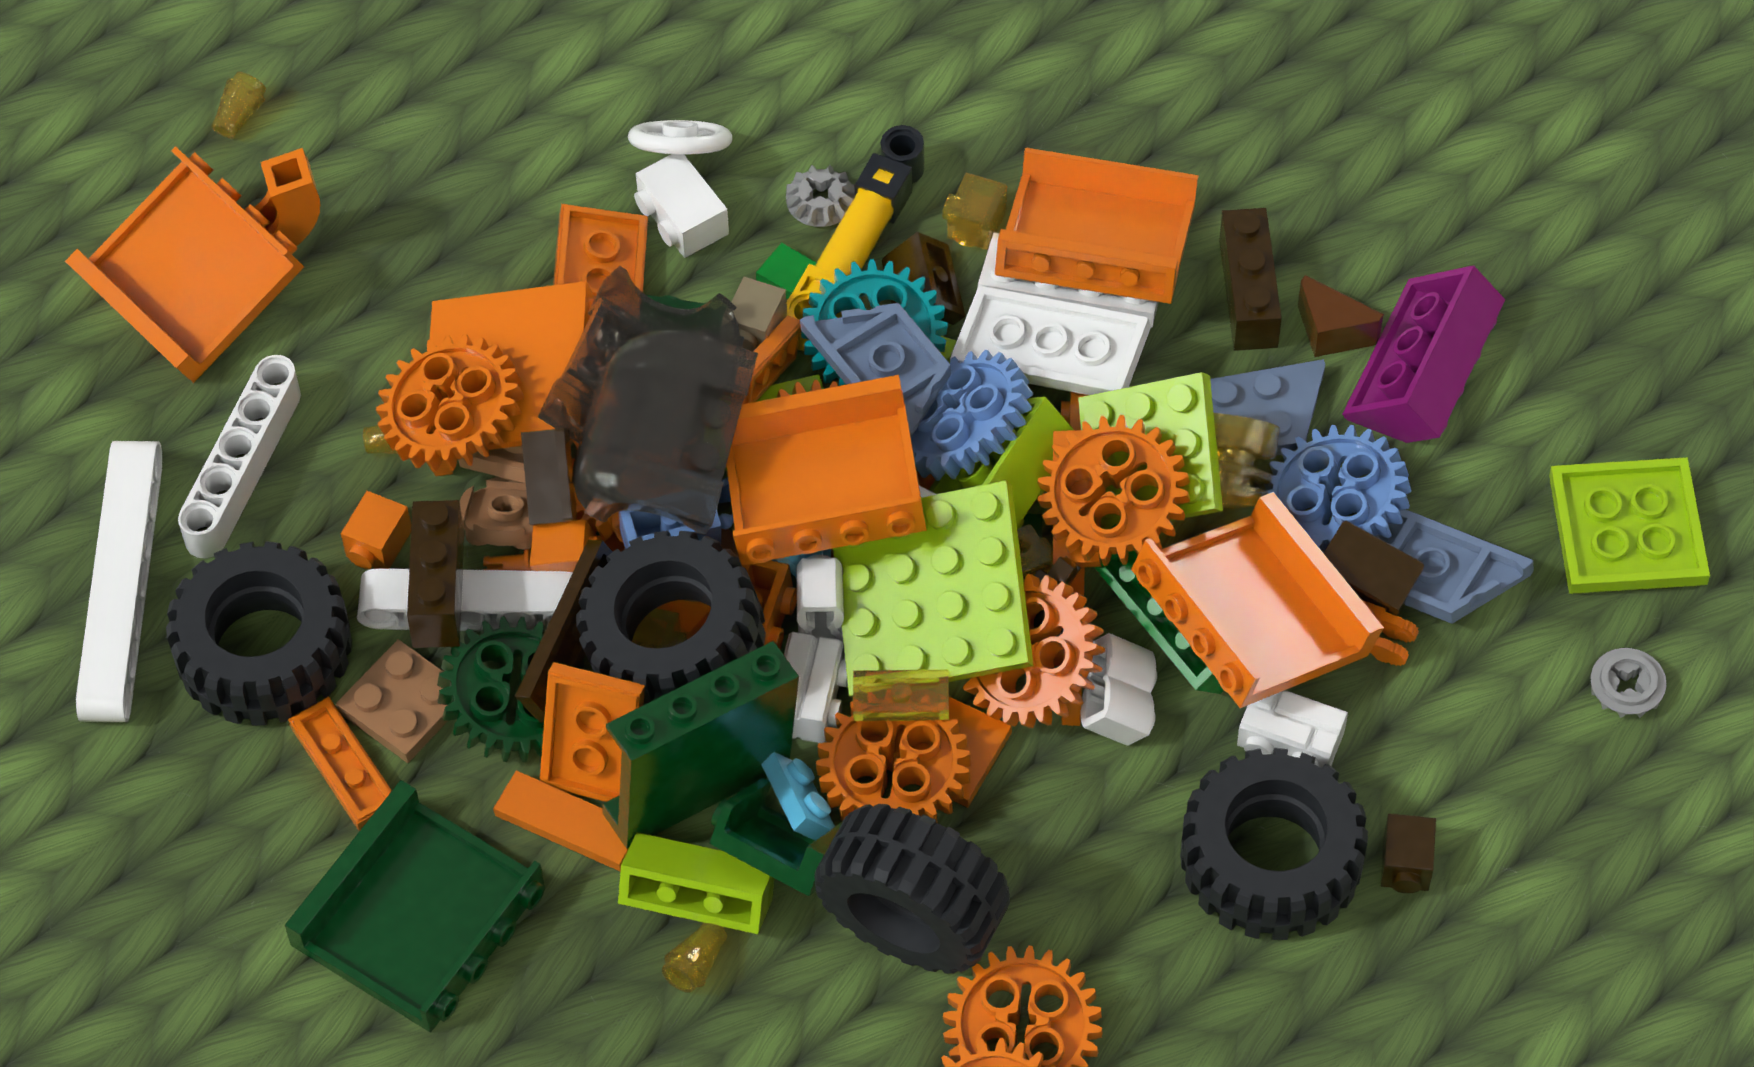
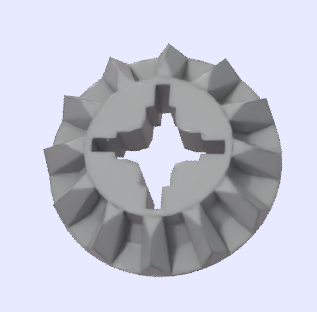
[786,165,855,227]
[1590,648,1666,718]

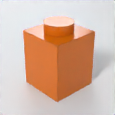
[341,491,411,569]
[530,519,602,572]

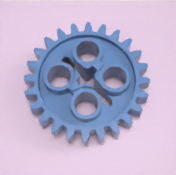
[911,350,1033,481]
[1260,425,1411,553]

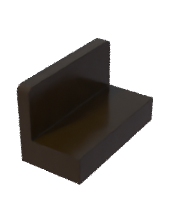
[882,232,965,325]
[521,427,577,525]
[1324,521,1424,616]

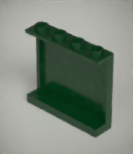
[602,641,799,849]
[285,780,545,1033]

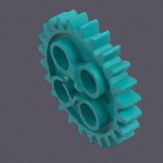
[801,259,948,386]

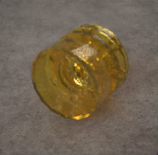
[1214,413,1280,509]

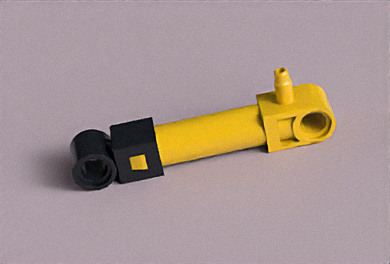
[786,125,924,351]

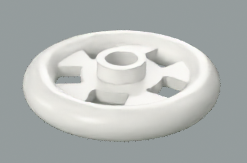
[628,120,732,154]

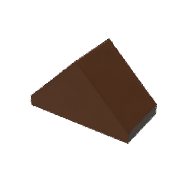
[1298,275,1384,357]

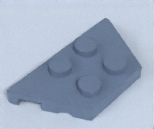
[800,303,951,437]
[1210,359,1325,466]
[1375,509,1534,624]

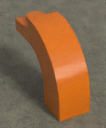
[254,148,321,247]

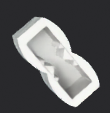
[796,555,844,642]
[1080,633,1157,746]

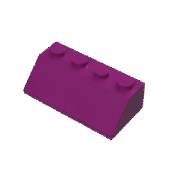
[1342,265,1505,443]

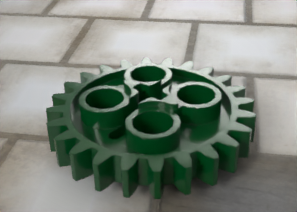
[437,616,585,762]

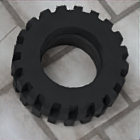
[576,531,766,705]
[166,541,352,726]
[1180,748,1368,940]
[815,804,1010,974]

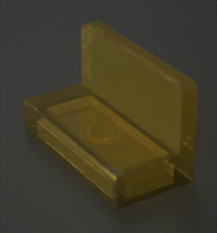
[853,669,949,721]

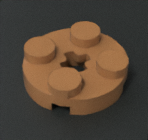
[460,477,533,550]

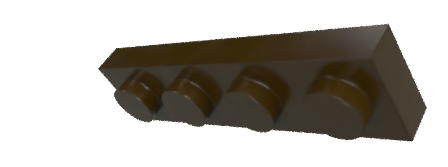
[515,540,612,722]

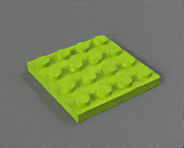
[833,480,1034,700]

